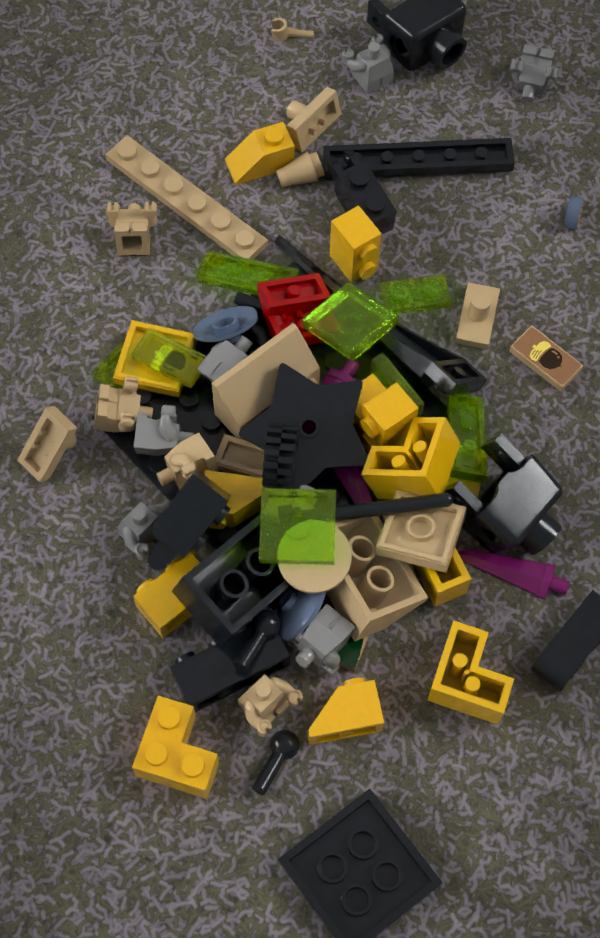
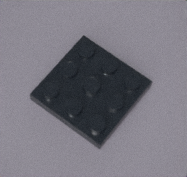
[278,789,443,938]

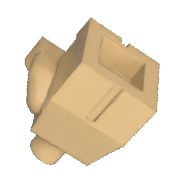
[106,201,157,256]
[93,376,153,432]
[156,433,219,489]
[237,674,303,737]

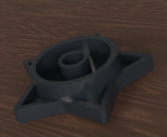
[239,363,368,497]

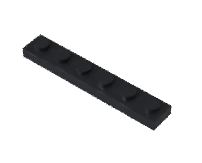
[323,138,515,180]

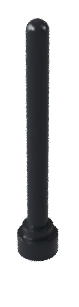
[278,493,454,536]

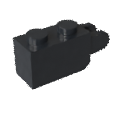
[326,149,397,234]
[147,469,231,572]

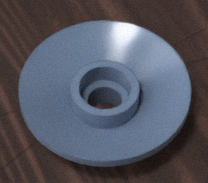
[193,306,258,344]
[276,588,326,641]

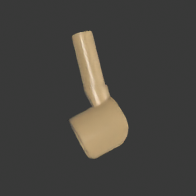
[271,18,314,41]

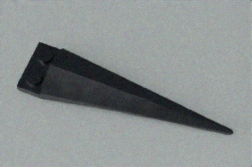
[275,235,488,395]

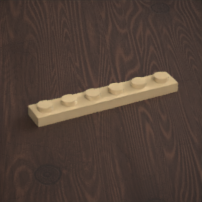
[105,135,268,266]

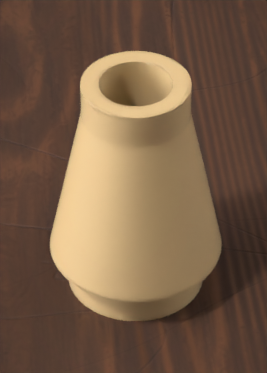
[276,151,325,188]

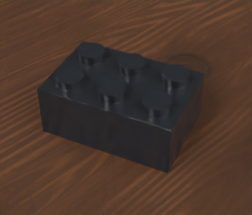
[172,513,291,647]

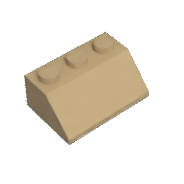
[212,323,320,439]
[326,516,428,642]

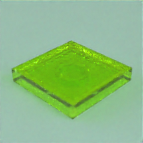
[302,282,399,361]
[259,488,336,565]

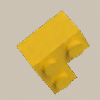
[352,374,419,453]
[361,417,460,499]
[427,620,514,725]
[132,695,219,799]

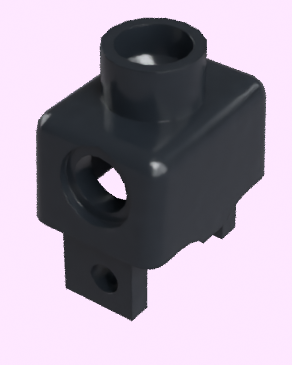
[367,0,467,71]
[444,433,562,555]

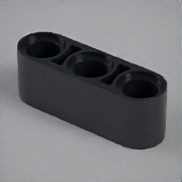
[531,590,600,692]

